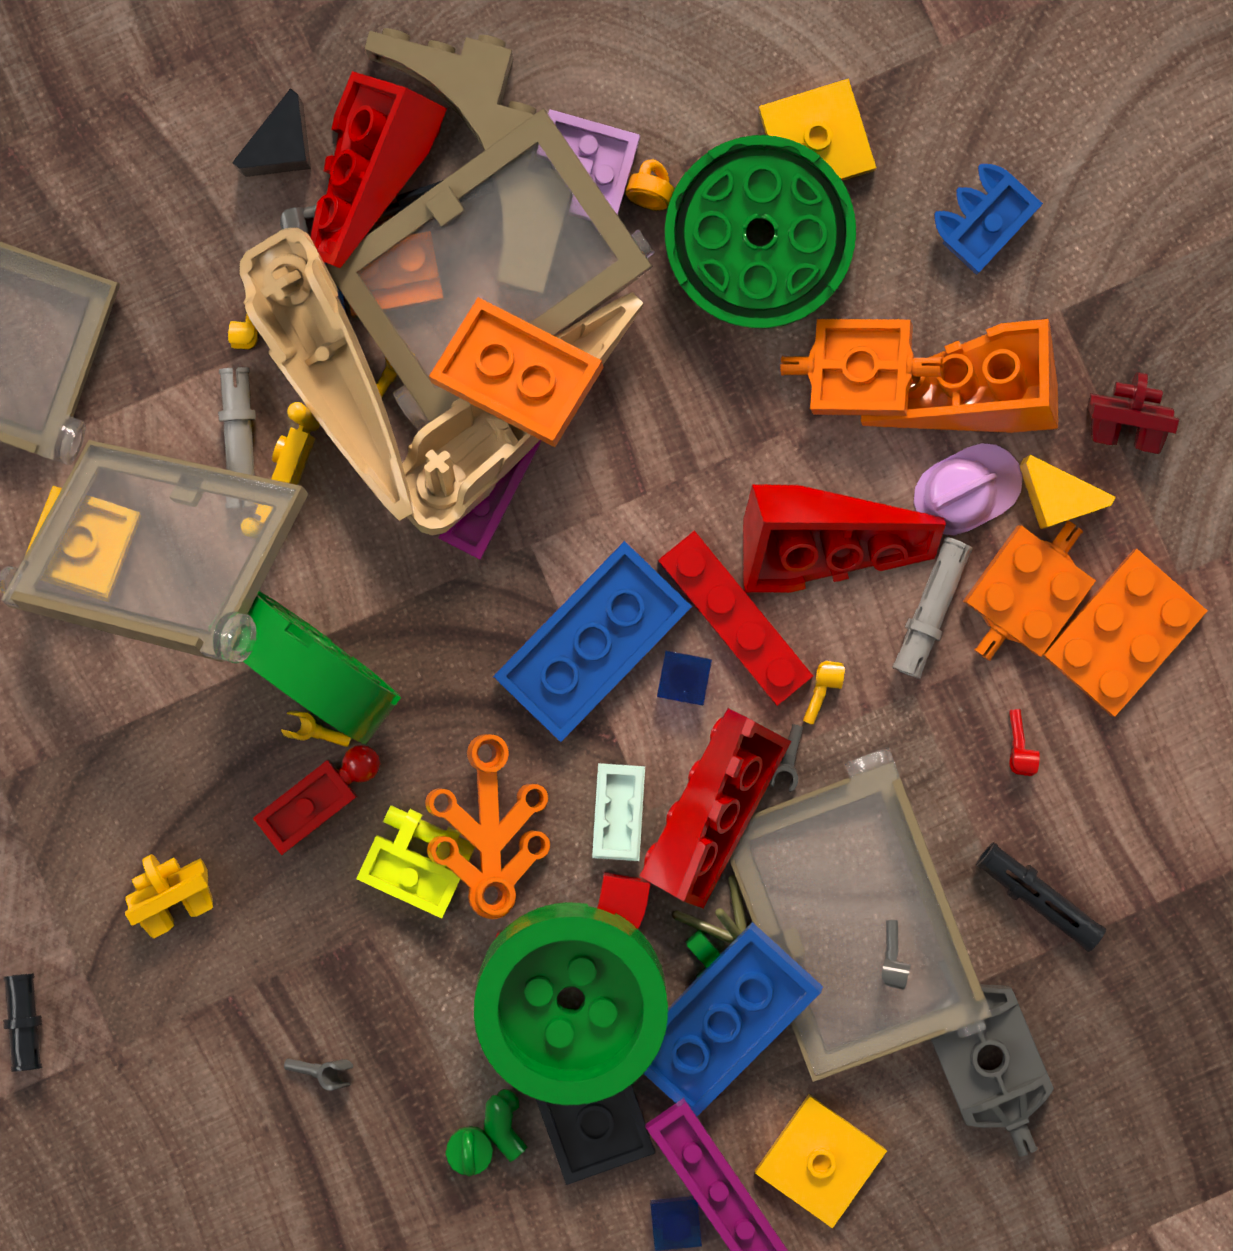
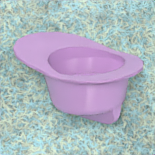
[914,443,1023,535]

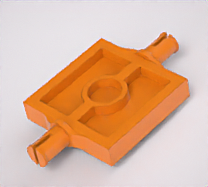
[780,319,943,416]
[963,520,1096,661]

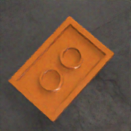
[429,297,604,447]
[1042,549,1208,717]

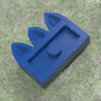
[934,164,1043,275]

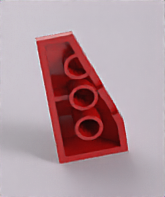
[310,71,447,268]
[743,484,946,593]

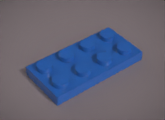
[493,541,692,742]
[643,922,823,1116]

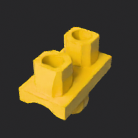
[125,854,213,938]

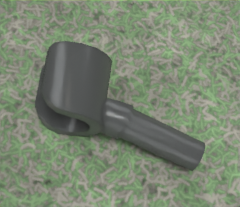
[280,204,317,233]
[770,724,804,792]
[882,920,911,990]
[284,1058,353,1090]

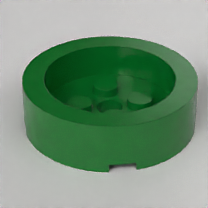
[665,135,856,329]
[210,590,401,745]
[474,902,668,1105]

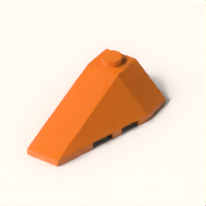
[861,319,1058,433]

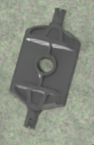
[931,958,1054,1157]

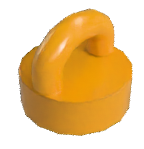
[626,159,675,210]

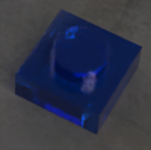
[657,651,712,706]
[650,1196,702,1251]

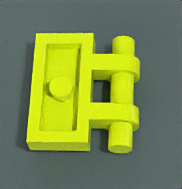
[356,805,475,918]

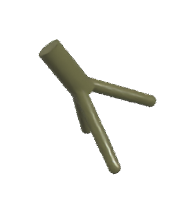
[672,875,747,943]

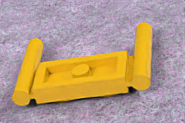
[243,402,320,542]

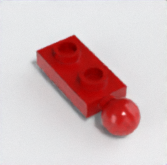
[253,745,380,855]

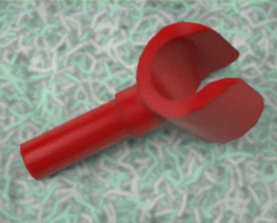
[1009,709,1040,776]

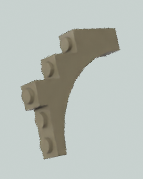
[365,28,573,300]

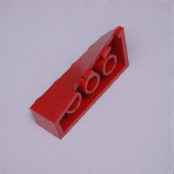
[639,708,791,909]

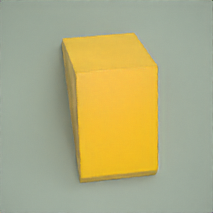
[1020,455,1115,529]

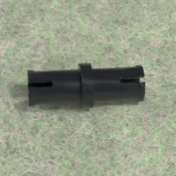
[3,973,42,1072]

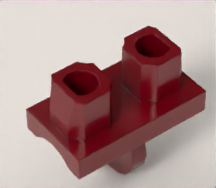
[1087,372,1179,454]

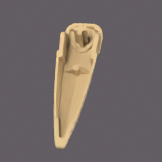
[240,228,415,521]
[403,292,643,535]

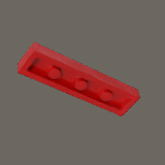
[658,530,813,706]

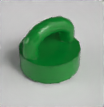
[446,1126,494,1177]

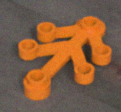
[425,734,550,919]

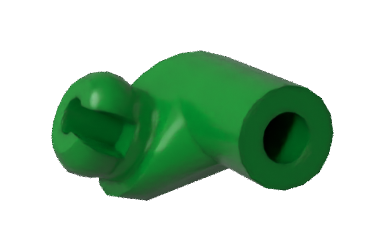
[484,1089,528,1162]

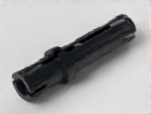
[976,842,1106,952]

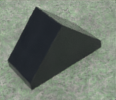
[232,88,311,177]

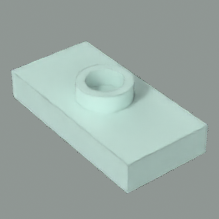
[592,763,645,861]

